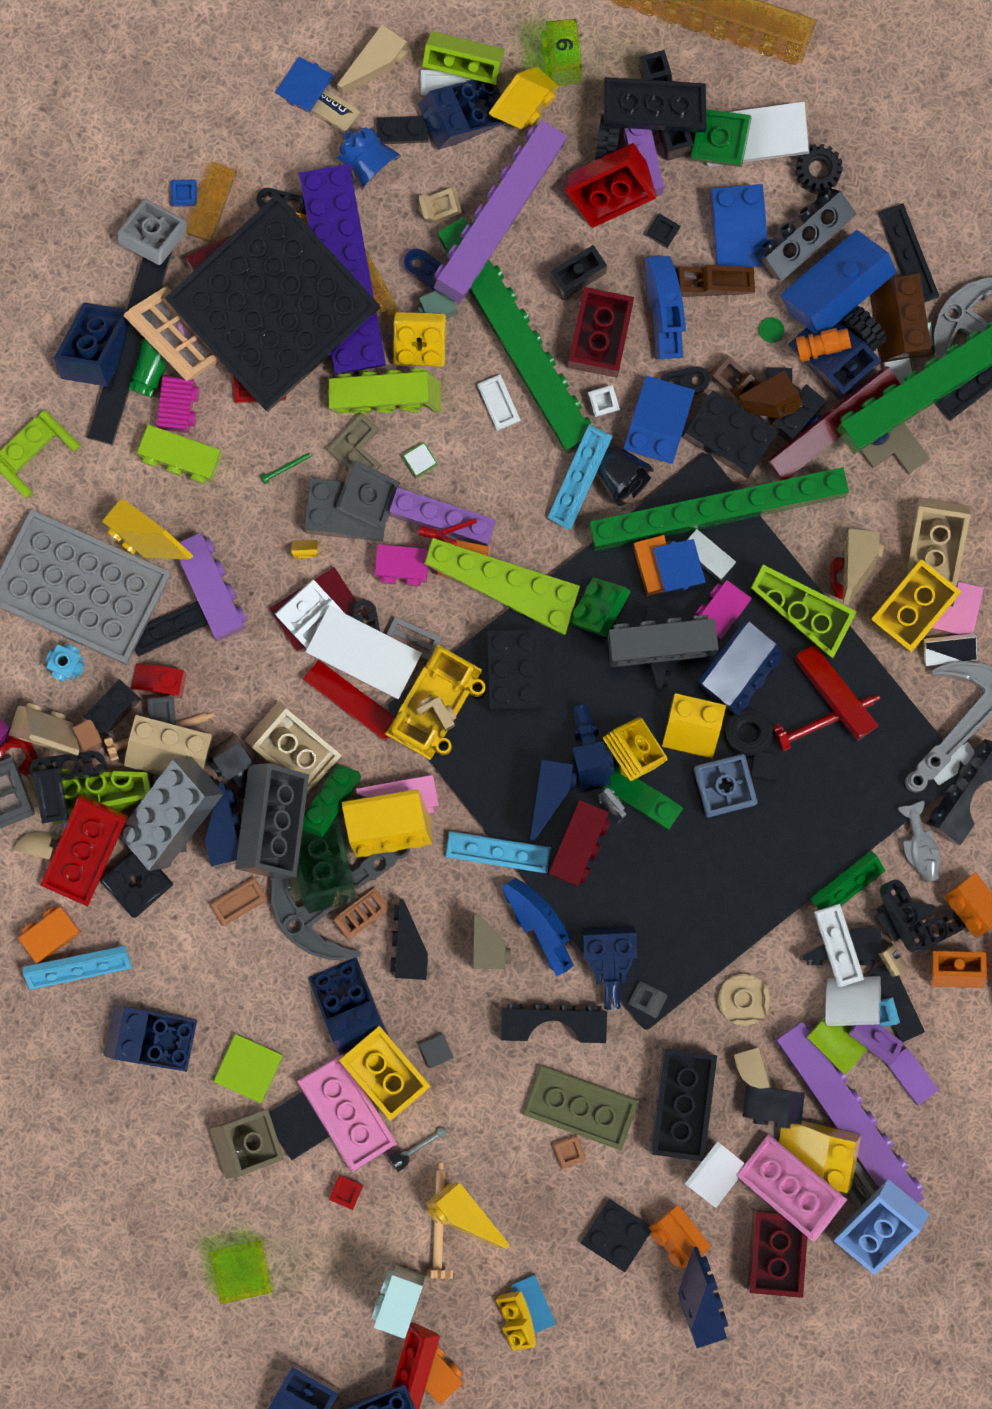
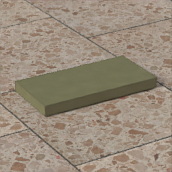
[522,1065,639,1151]

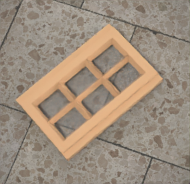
[124,287,220,381]

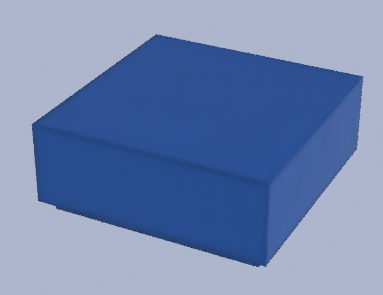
[171,180,197,207]

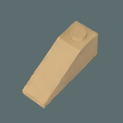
[337,25,408,95]
[843,528,884,605]

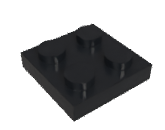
[581,1199,651,1272]

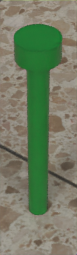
[260,453,311,484]

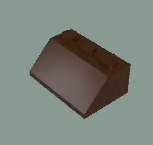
[871,273,932,363]

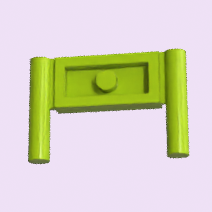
[0,410,81,499]

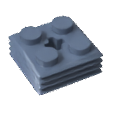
[694,754,758,817]

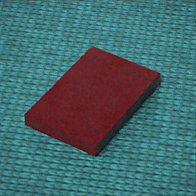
[269,567,363,652]

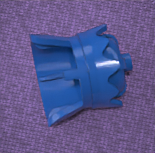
[336,127,401,190]

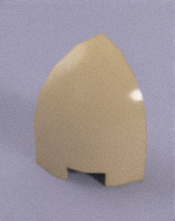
[14,831,60,860]
[734,1047,771,1089]

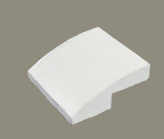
[275,579,344,649]
[826,976,881,1026]
[685,1142,745,1208]

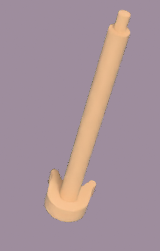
[104,712,215,761]
[426,1163,453,1279]

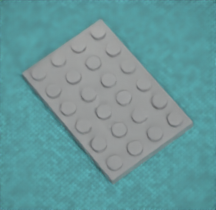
[0,510,172,665]

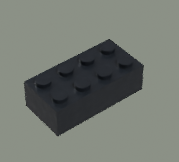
[650,1048,717,1161]

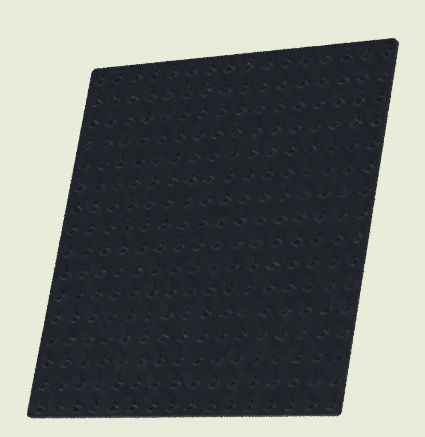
[388,453,964,1030]

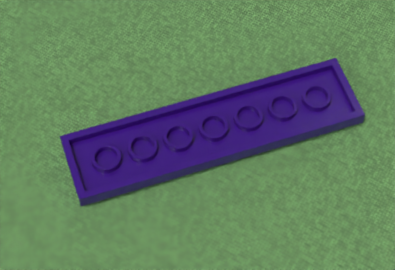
[299,164,386,375]

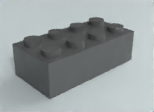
[607,615,719,668]
[120,757,224,871]
[235,763,309,879]

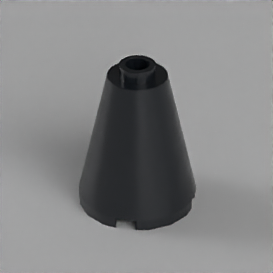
[596,442,654,506]

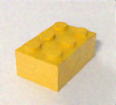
[870,559,962,652]

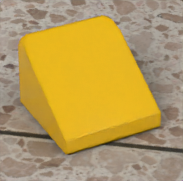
[291,539,319,559]

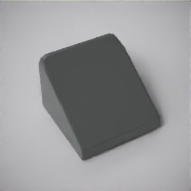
[628,981,667,1018]

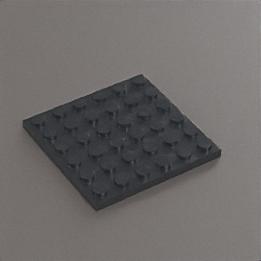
[165,193,381,412]

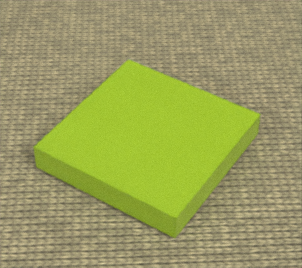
[807,1015,867,1074]
[214,1034,283,1104]

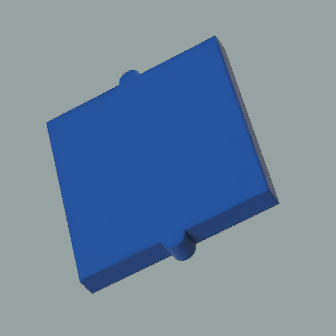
[275,57,334,113]
[653,539,706,593]

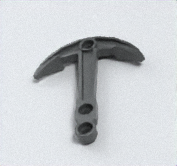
[272,848,410,960]

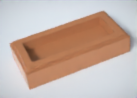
[210,877,268,926]

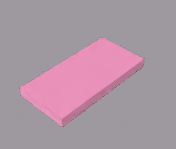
[297,1054,397,1172]
[736,1134,848,1242]

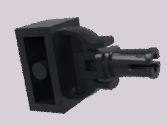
[208,733,253,798]

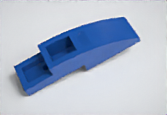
[645,256,686,360]
[502,878,574,976]

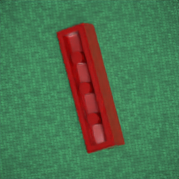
[794,645,879,741]
[303,660,395,742]
[391,1322,440,1409]

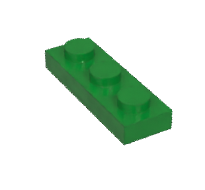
[302,764,361,837]
[810,850,885,911]

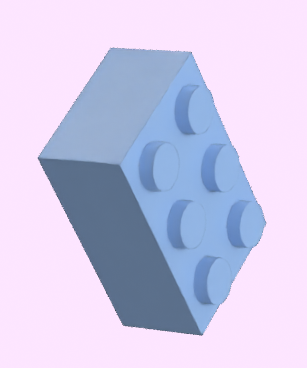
[834,1179,930,1275]

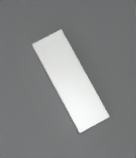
[814,904,864,988]

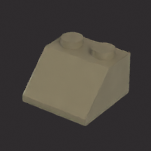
[473,915,511,969]
[209,1109,284,1179]

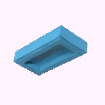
[511,1274,556,1333]

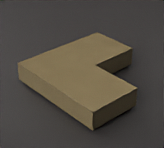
[326,412,381,470]
[860,423,930,475]

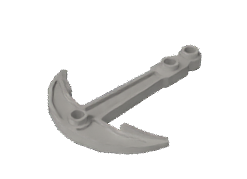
[933,277,992,360]
[905,661,992,793]

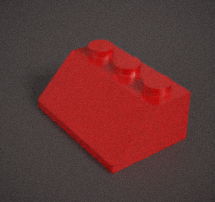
[565,143,657,228]

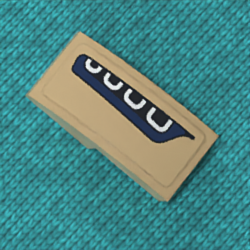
[311,90,361,134]
[879,944,907,977]

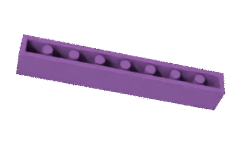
[434,120,568,304]
[774,1022,924,1203]

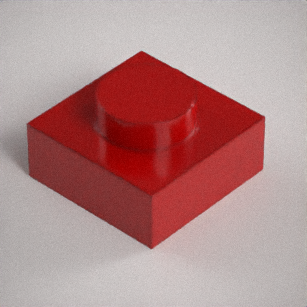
[329,1175,364,1210]

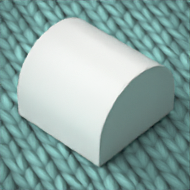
[588,385,620,417]

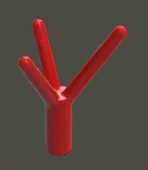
[418,518,477,546]

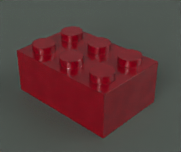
[568,287,634,378]
[548,800,611,888]
[747,1210,808,1298]

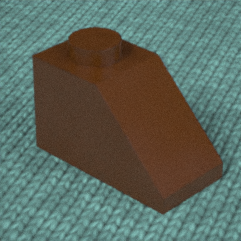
[739,371,803,418]

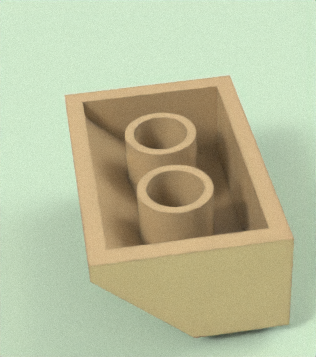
[124,715,213,776]

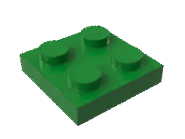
[691,109,752,167]
[569,577,631,637]

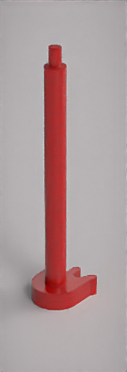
[772,695,880,751]

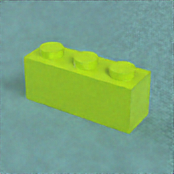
[422,31,505,85]
[137,425,223,484]

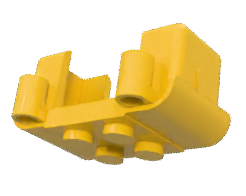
[385,644,485,760]

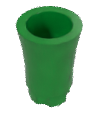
[128,339,169,398]

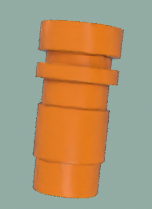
[796,328,852,362]

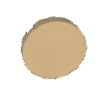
[718,974,771,1026]

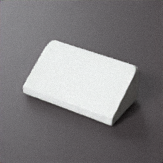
[686,529,736,582]

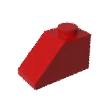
[131,664,187,699]

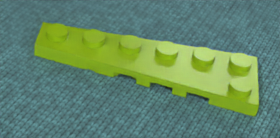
[424,538,580,635]

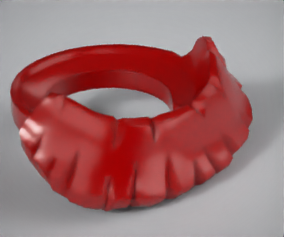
[829,557,844,600]
[0,736,38,776]

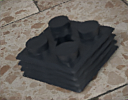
[100,851,173,918]

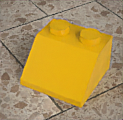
[489,66,559,129]
[662,693,726,759]

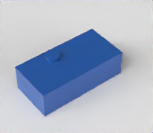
[780,230,897,335]

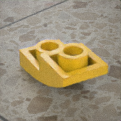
[496,1291,536,1351]

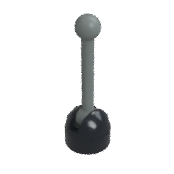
[387,1127,447,1172]

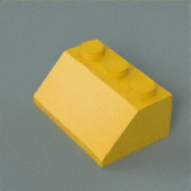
[342,789,432,857]

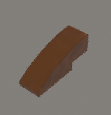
[675,265,755,297]
[709,354,777,426]

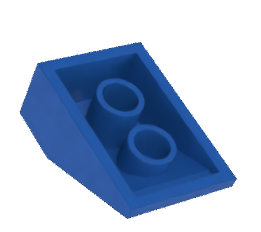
[710,184,767,267]
[624,375,695,464]

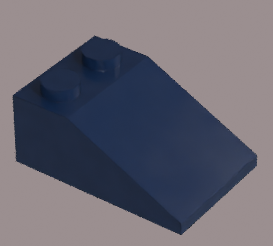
[53,303,129,387]
[530,760,577,842]

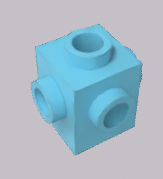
[46,643,85,683]

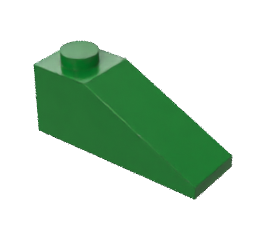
[602,767,683,831]

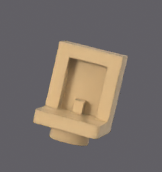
[419,187,462,223]
[416,696,456,731]

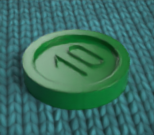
[759,317,784,343]

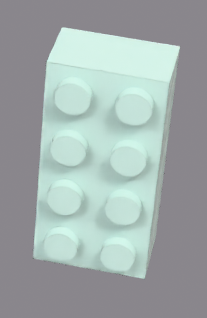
[371,1265,426,1339]

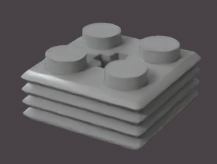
[117,199,187,265]

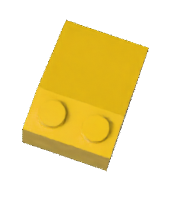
[102,498,193,560]
[339,1026,431,1121]
[779,1121,861,1193]
[426,1183,510,1249]

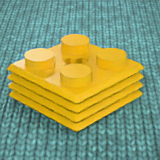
[393,312,446,367]
[603,717,667,781]

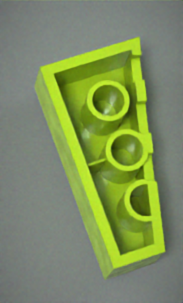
[329,368,441,414]
[750,565,857,658]
[40,768,153,824]

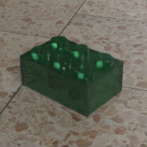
[297,818,359,913]

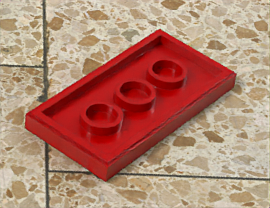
[40,794,128,907]

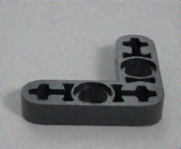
[880,879,966,953]

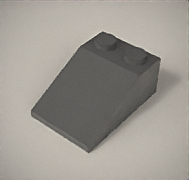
[305,479,385,542]

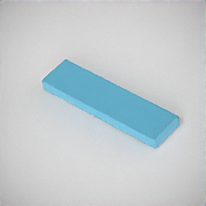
[547,424,613,530]
[445,831,552,873]
[23,946,132,990]

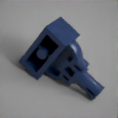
[573,704,615,792]
[582,926,637,1010]

